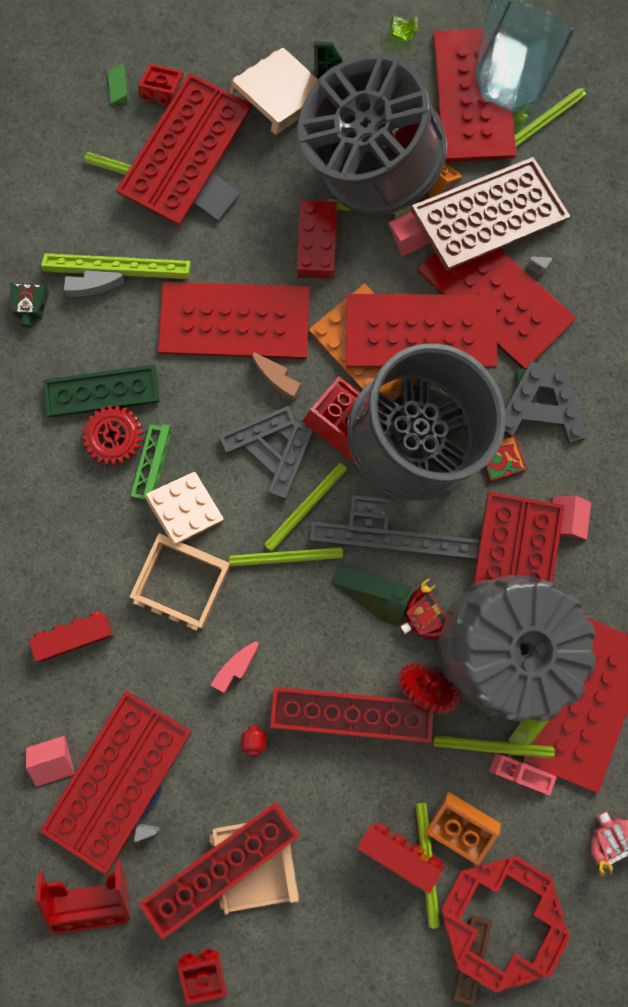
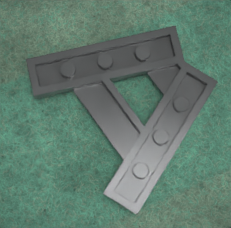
[504,361,588,443]
[219,406,314,500]

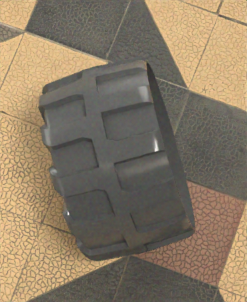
[439,575,596,722]

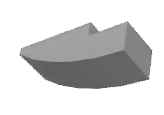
[64,271,124,297]

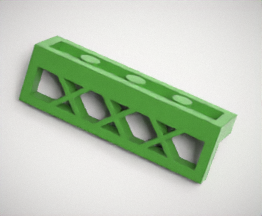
[131,424,172,501]

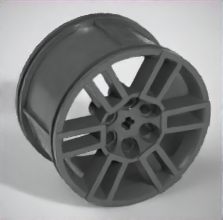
[298,54,447,216]
[347,343,506,501]

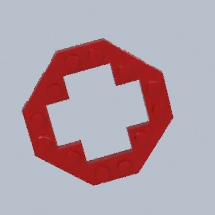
[441,856,570,992]

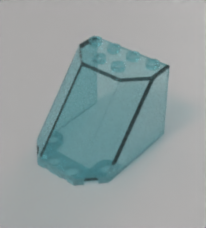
[475,0,575,112]

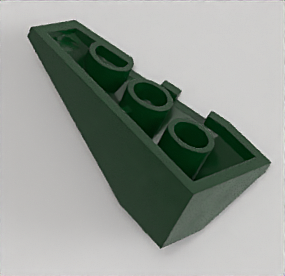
[314,41,343,79]
[332,565,412,626]

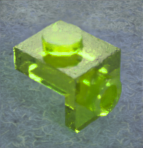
[390,16,419,41]

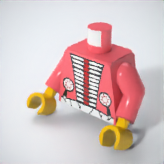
[591,811,628,877]

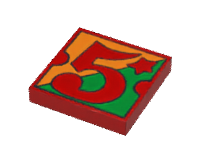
[484,435,527,482]

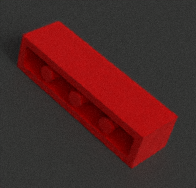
[28,611,114,663]

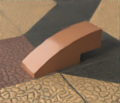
[252,352,301,401]

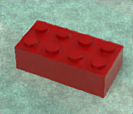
[297,200,337,279]
[357,822,445,894]

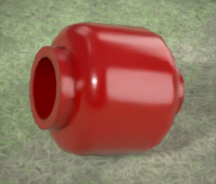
[240,726,267,756]

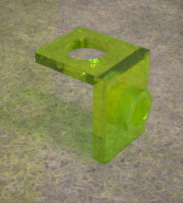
[512,103,530,130]

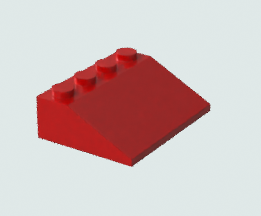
[302,377,386,463]

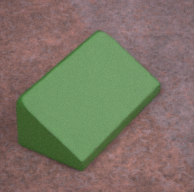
[108,64,129,105]

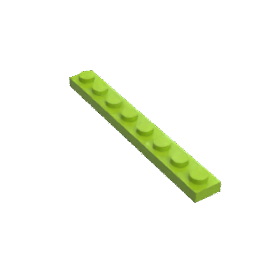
[41,254,191,279]

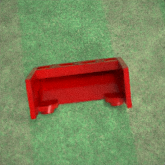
[35,860,130,934]

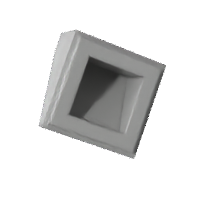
[527,257,552,276]
[134,824,160,842]

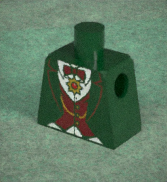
[10,283,49,328]

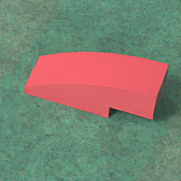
[211,641,260,693]
[488,753,557,795]

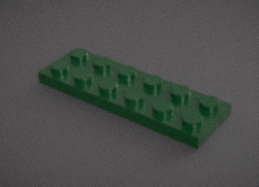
[43,364,160,418]

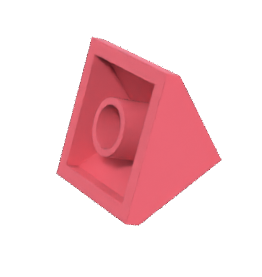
[388,212,430,257]
[552,496,591,540]
[26,736,75,787]

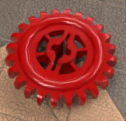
[81,405,144,467]
[398,662,460,713]

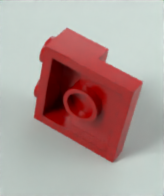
[138,64,184,106]
[178,949,227,1005]

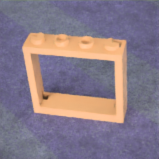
[130,533,231,631]

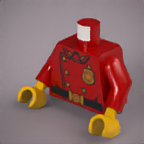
[400,579,446,639]

